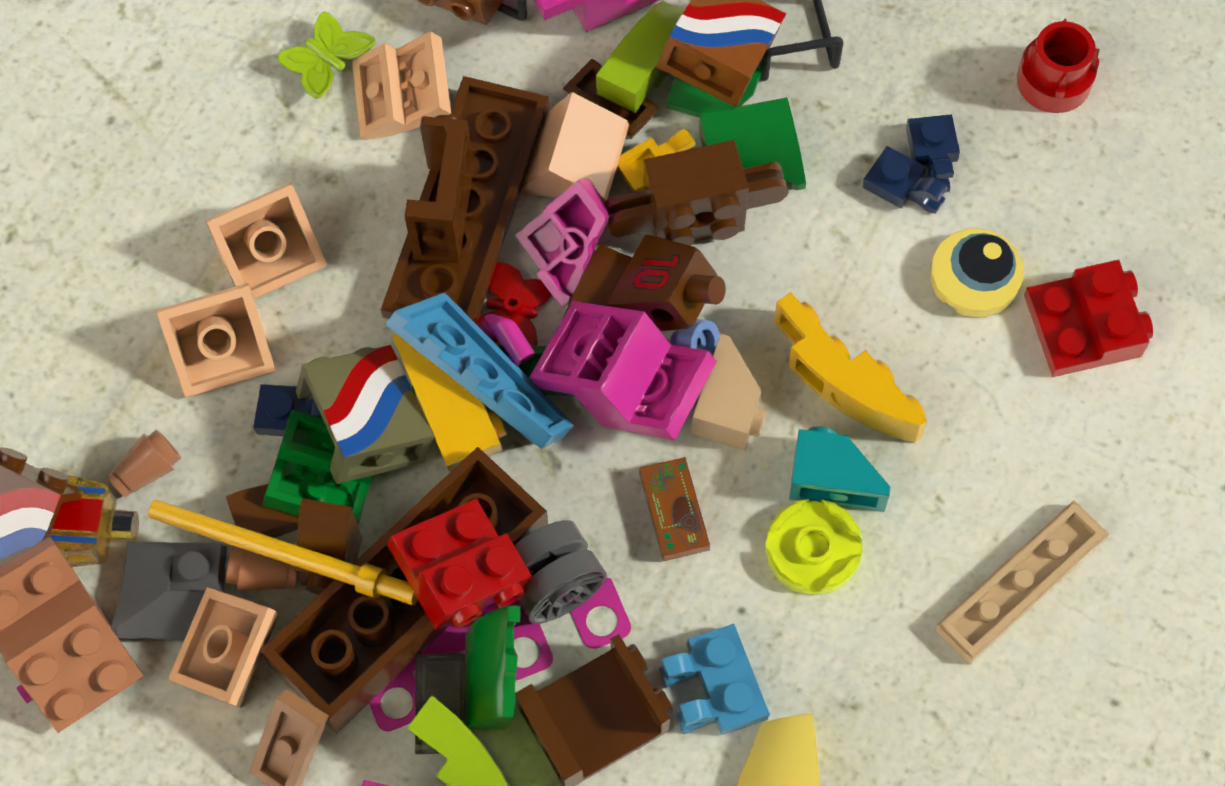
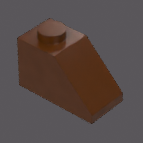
[295,498,363,595]

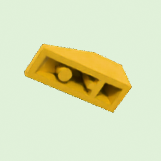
[392,334,507,472]

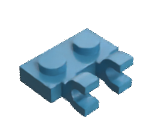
[659,624,770,736]

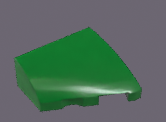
[699,97,806,190]
[465,606,520,730]

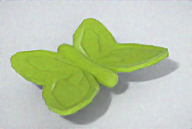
[277,11,376,99]

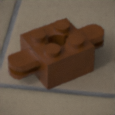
[605,140,789,245]

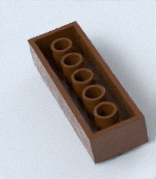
[260,447,548,734]

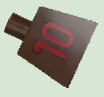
[606,235,726,331]

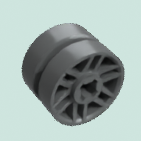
[514,520,607,624]

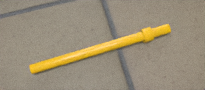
[148,500,418,605]

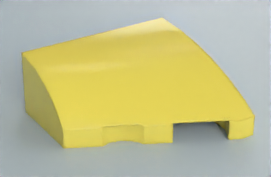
[736,714,820,786]

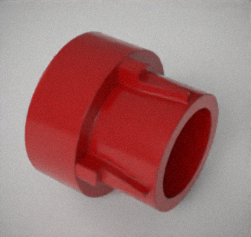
[1017,18,1100,113]

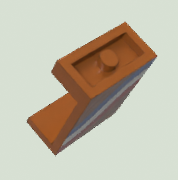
[656,0,787,108]

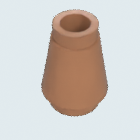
[107,429,181,498]
[226,545,298,590]

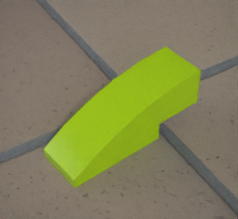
[596,0,684,113]
[407,695,509,786]

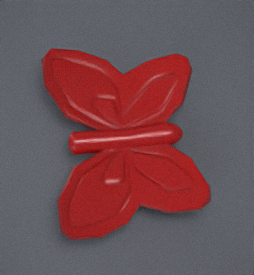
[477,262,552,346]

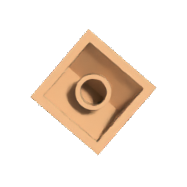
[521,92,629,202]
[205,182,328,299]
[156,283,276,398]
[168,587,279,708]

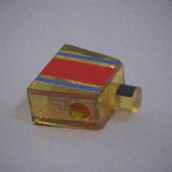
[38,468,139,567]

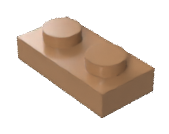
[249,689,329,786]

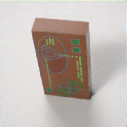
[639,457,710,562]

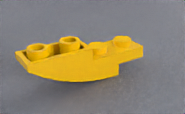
[774,292,927,443]

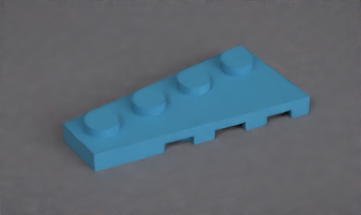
[385,293,574,449]

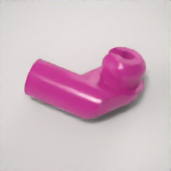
[476,314,535,366]

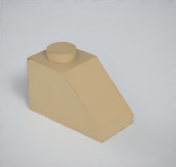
[691,334,767,451]

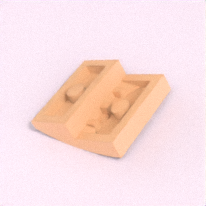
[352,31,451,140]

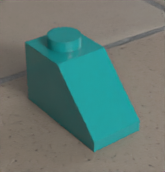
[789,426,890,512]

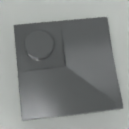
[111,542,227,642]

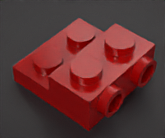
[1024,259,1153,378]
[387,499,532,630]

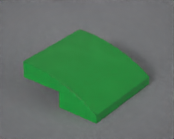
[262,410,373,525]

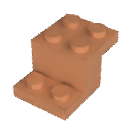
[0,536,144,733]

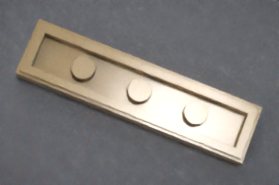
[935,500,1109,665]

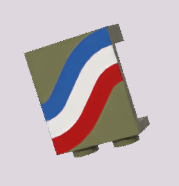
[296,345,434,484]

